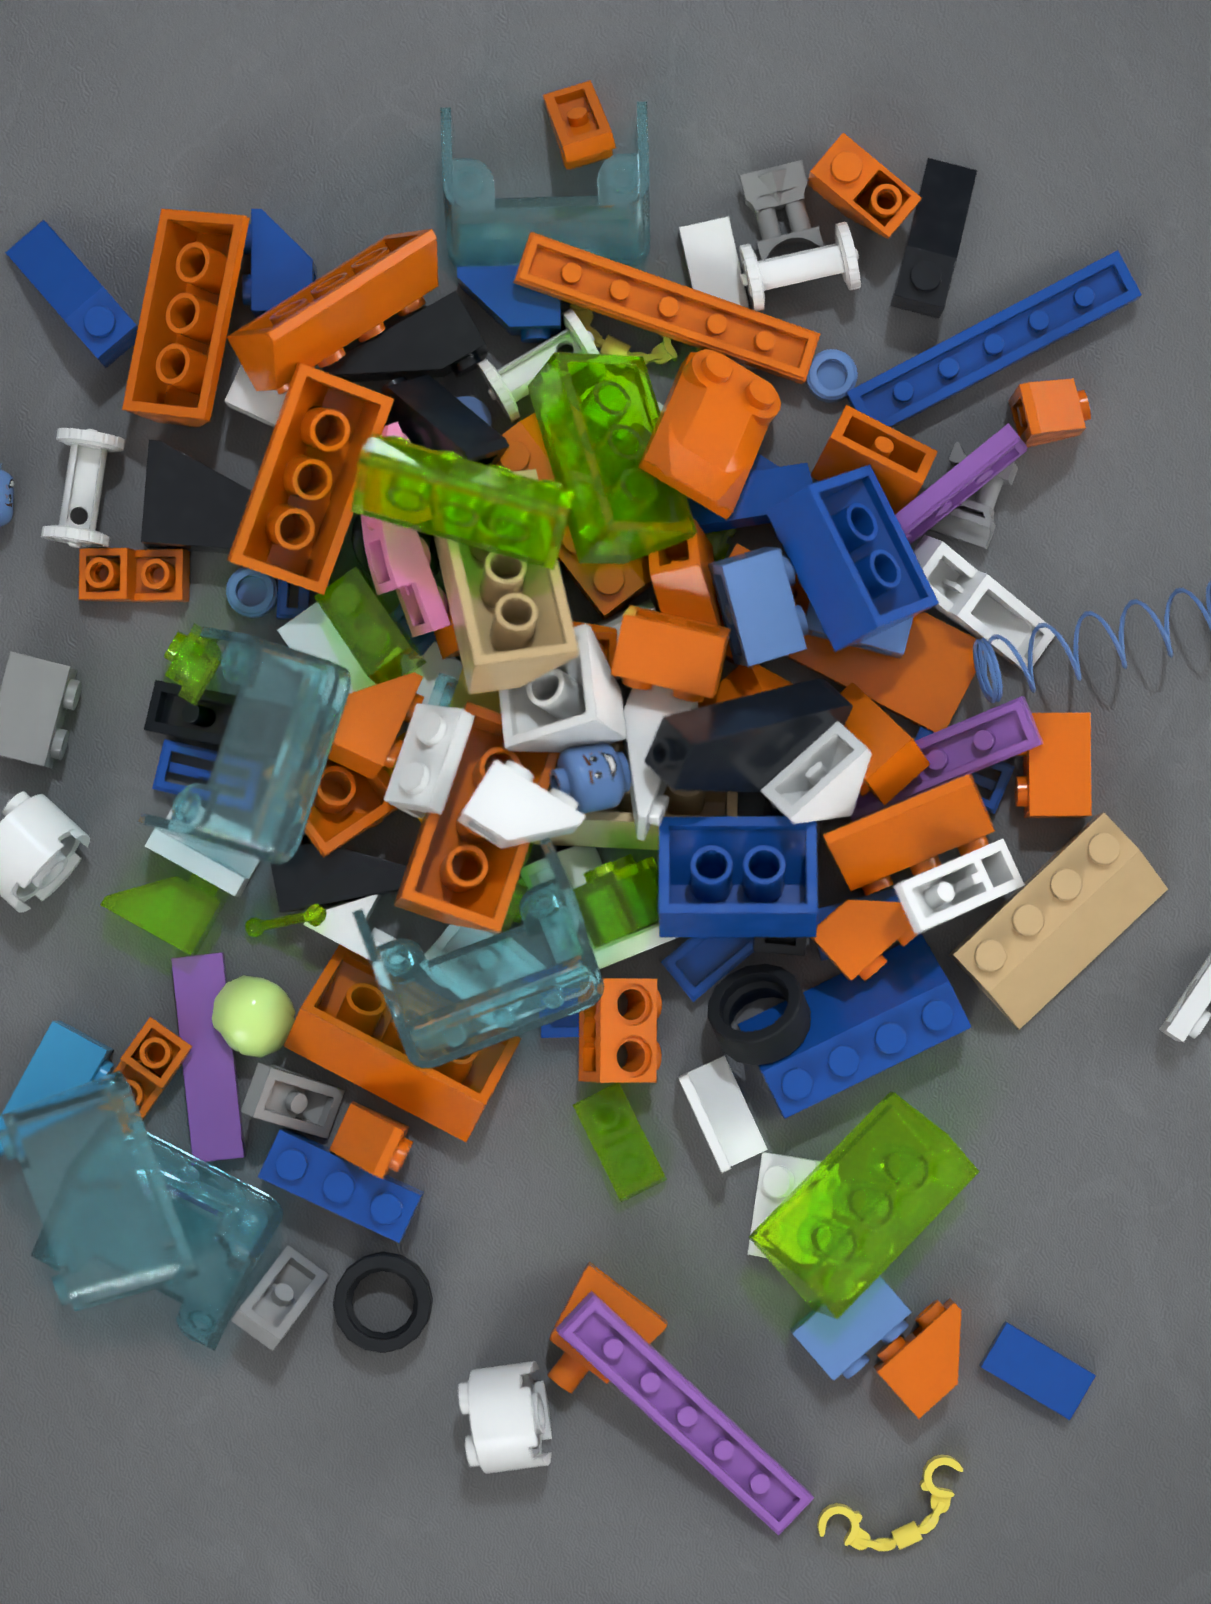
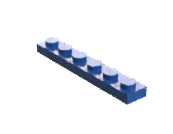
[846,250,1142,428]

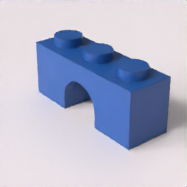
[258,1127,424,1243]

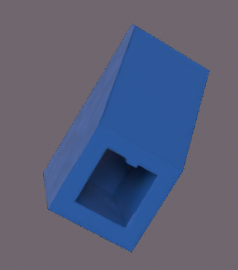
[242,209,317,318]

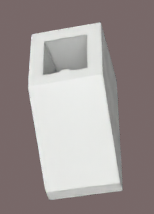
[457,760,585,849]

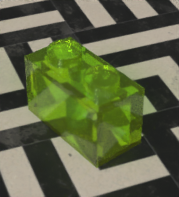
[314,567,426,684]
[570,854,659,948]

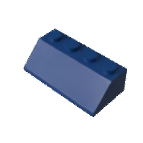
[737,934,972,1119]

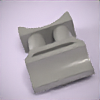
[740,160,823,261]
[929,442,1018,550]

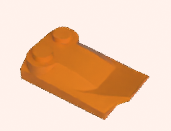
[638,349,781,520]

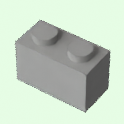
[0,651,82,769]

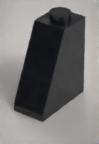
[379,374,510,498]
[141,439,252,553]

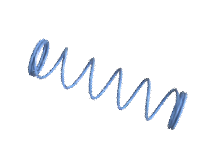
[973,580,1211,703]

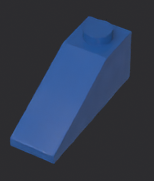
[5,220,138,368]

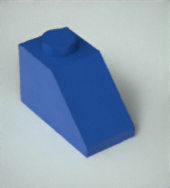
[457,265,562,343]

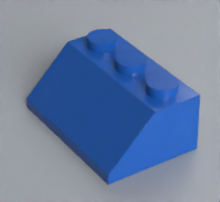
[766,465,939,652]
[659,816,818,937]

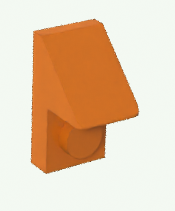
[543,80,616,170]

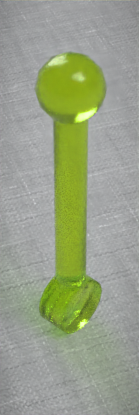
[245,904,327,937]

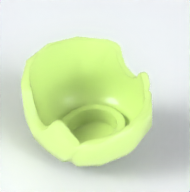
[212,975,296,1058]

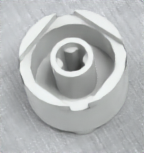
[0,791,90,913]
[458,1361,552,1474]

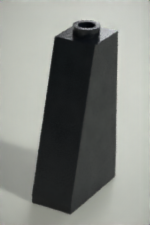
[644,678,853,793]

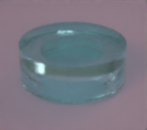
[428,672,458,707]

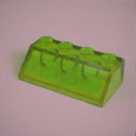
[527,352,697,564]
[351,433,576,570]
[749,1091,980,1319]

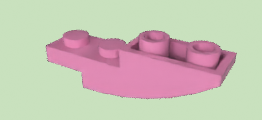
[360,422,451,637]

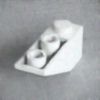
[622,685,698,841]

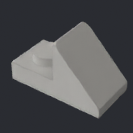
[240,1063,345,1139]
[231,1245,329,1351]

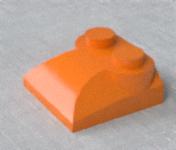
[263,730,398,858]

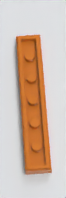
[513,232,820,384]

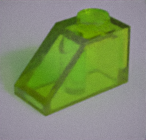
[100,873,226,955]

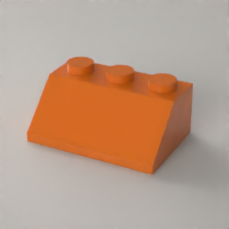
[823,774,996,896]

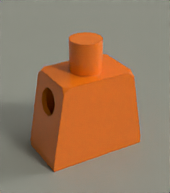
[547,1261,668,1394]

